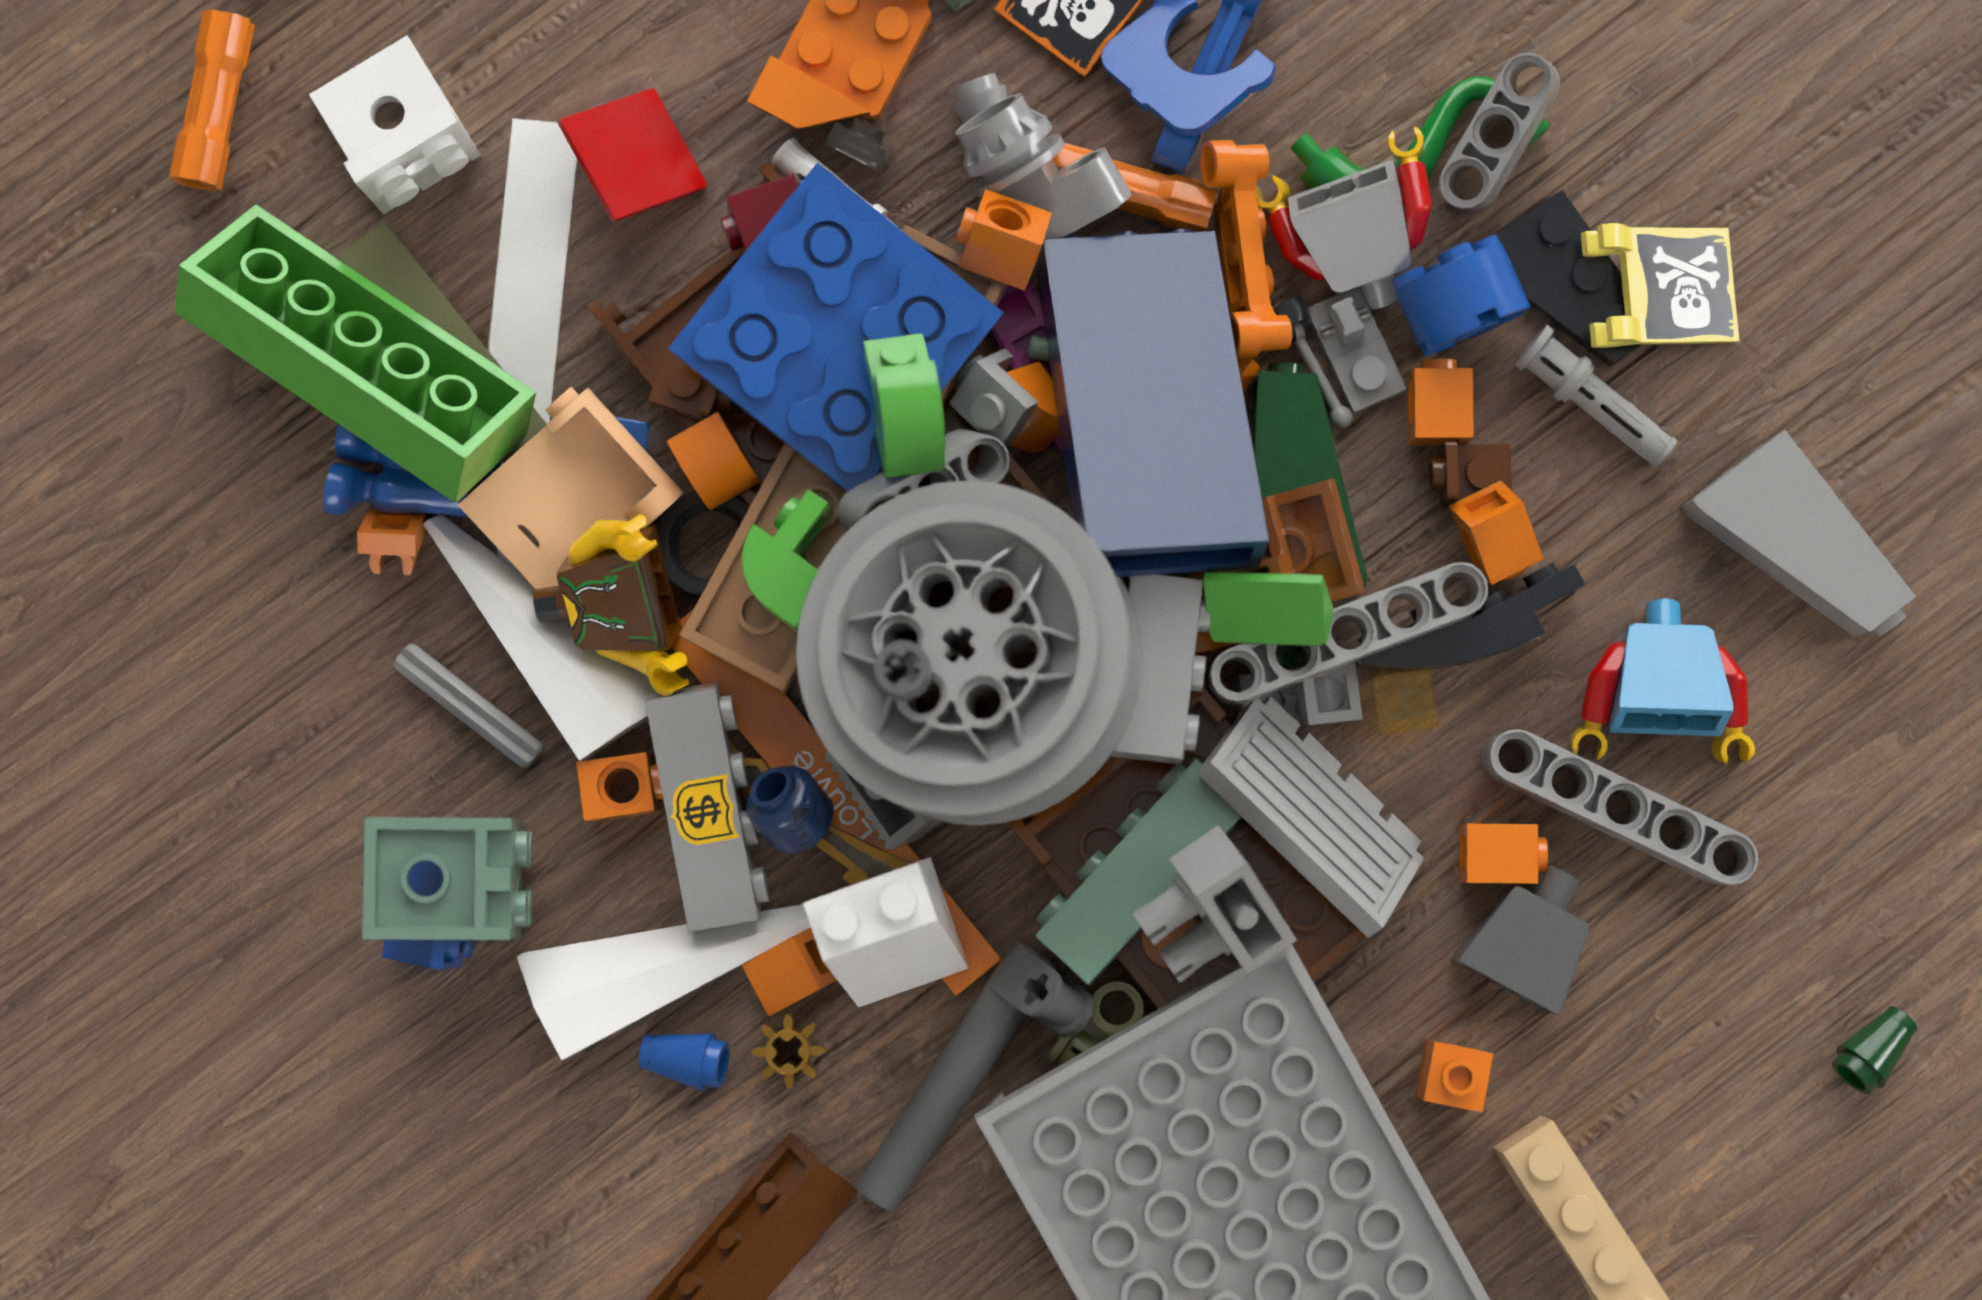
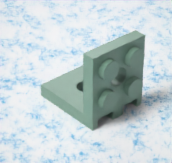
[362,817,533,940]

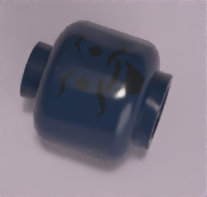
[746,765,834,853]

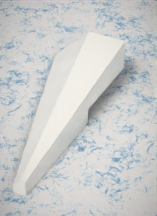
[423,514,656,761]

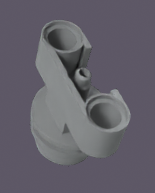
[955,93,1132,239]

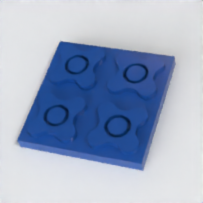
[668,162,1004,492]

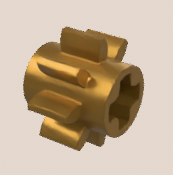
[751,1014,827,1089]

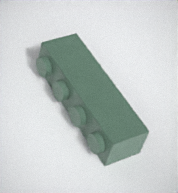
[1035,759,1243,986]

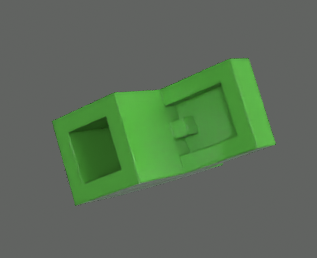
[863,333,945,478]
[742,489,833,633]

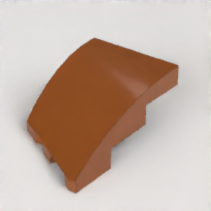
[1190,478,1365,602]

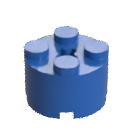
[1391,235,1531,357]

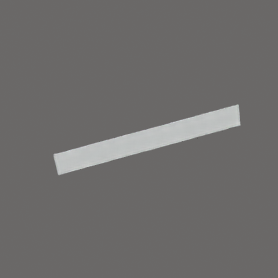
[489,119,577,573]

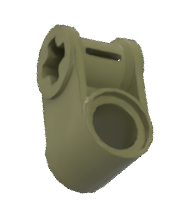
[1044,978,1143,1064]

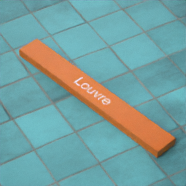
[672,610,1001,996]

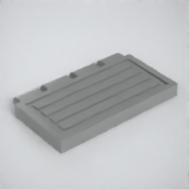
[1197,696,1424,938]

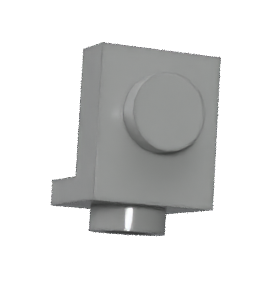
[949,349,1039,447]

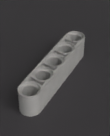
[1207,562,1488,706]
[1481,729,1759,885]

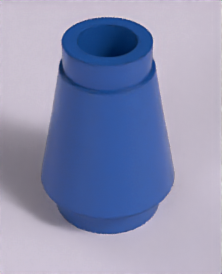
[638,1033,730,1092]

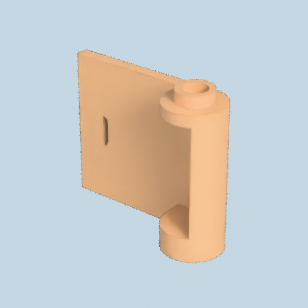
[458,387,683,589]

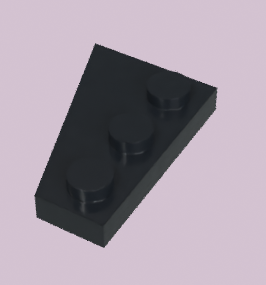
[1496,190,1643,367]

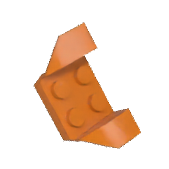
[747,0,932,129]

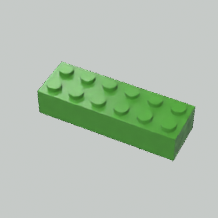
[175,204,536,503]

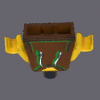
[533,514,689,696]

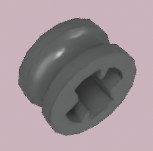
[874,640,932,701]

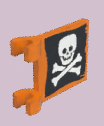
[994,0,1143,78]

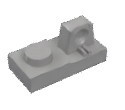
[1308,287,1407,415]

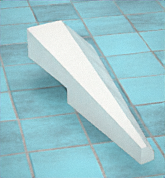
[517,904,811,1060]

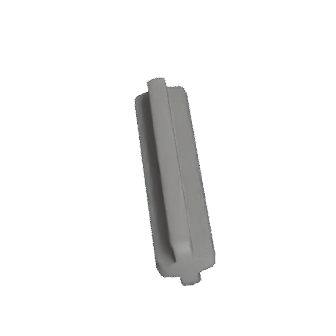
[393,644,543,768]

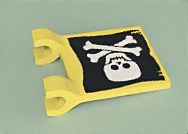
[1581,223,1739,348]

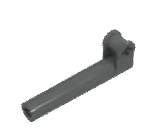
[855,938,1094,1212]

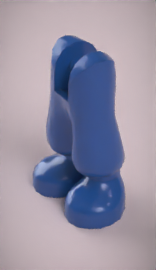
[323,423,501,517]

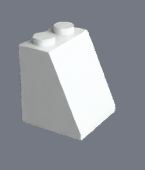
[803,857,970,1008]

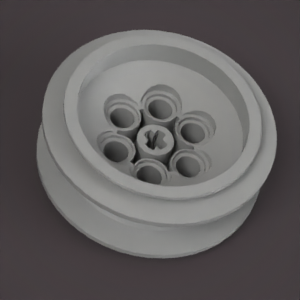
[796,481,1142,825]

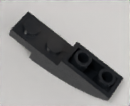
[1354,562,1586,672]

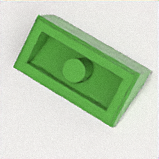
[1203,572,1334,646]

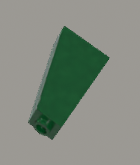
[1251,363,1367,587]

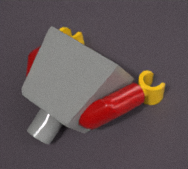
[1256,127,1432,309]

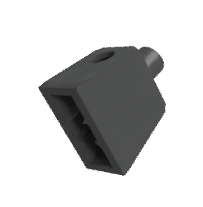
[1451,865,1589,1015]

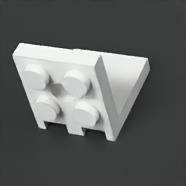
[309,36,482,214]

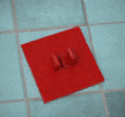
[557,87,708,223]

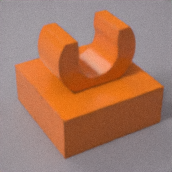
[357,509,427,575]

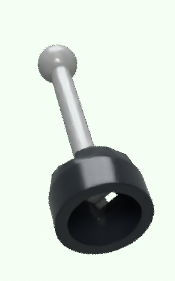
[1273,294,1353,429]

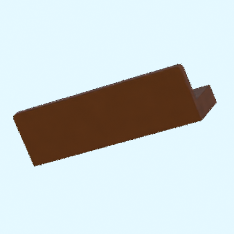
[645,1132,857,1300]

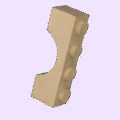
[1492,1116,1669,1300]

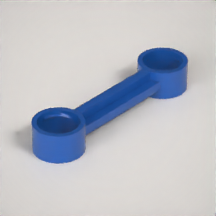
[1151,0,1262,176]

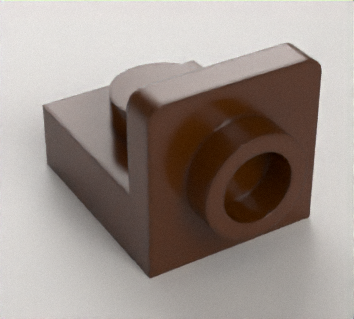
[648,346,735,421]
[1429,441,1512,506]

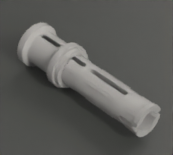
[1514,325,1677,468]

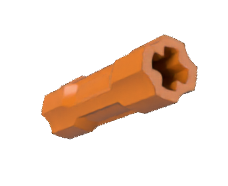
[169,9,255,191]
[1052,143,1219,232]

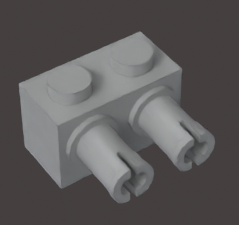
[1132,825,1297,983]

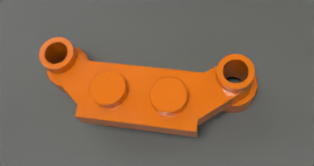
[1200,140,1292,359]

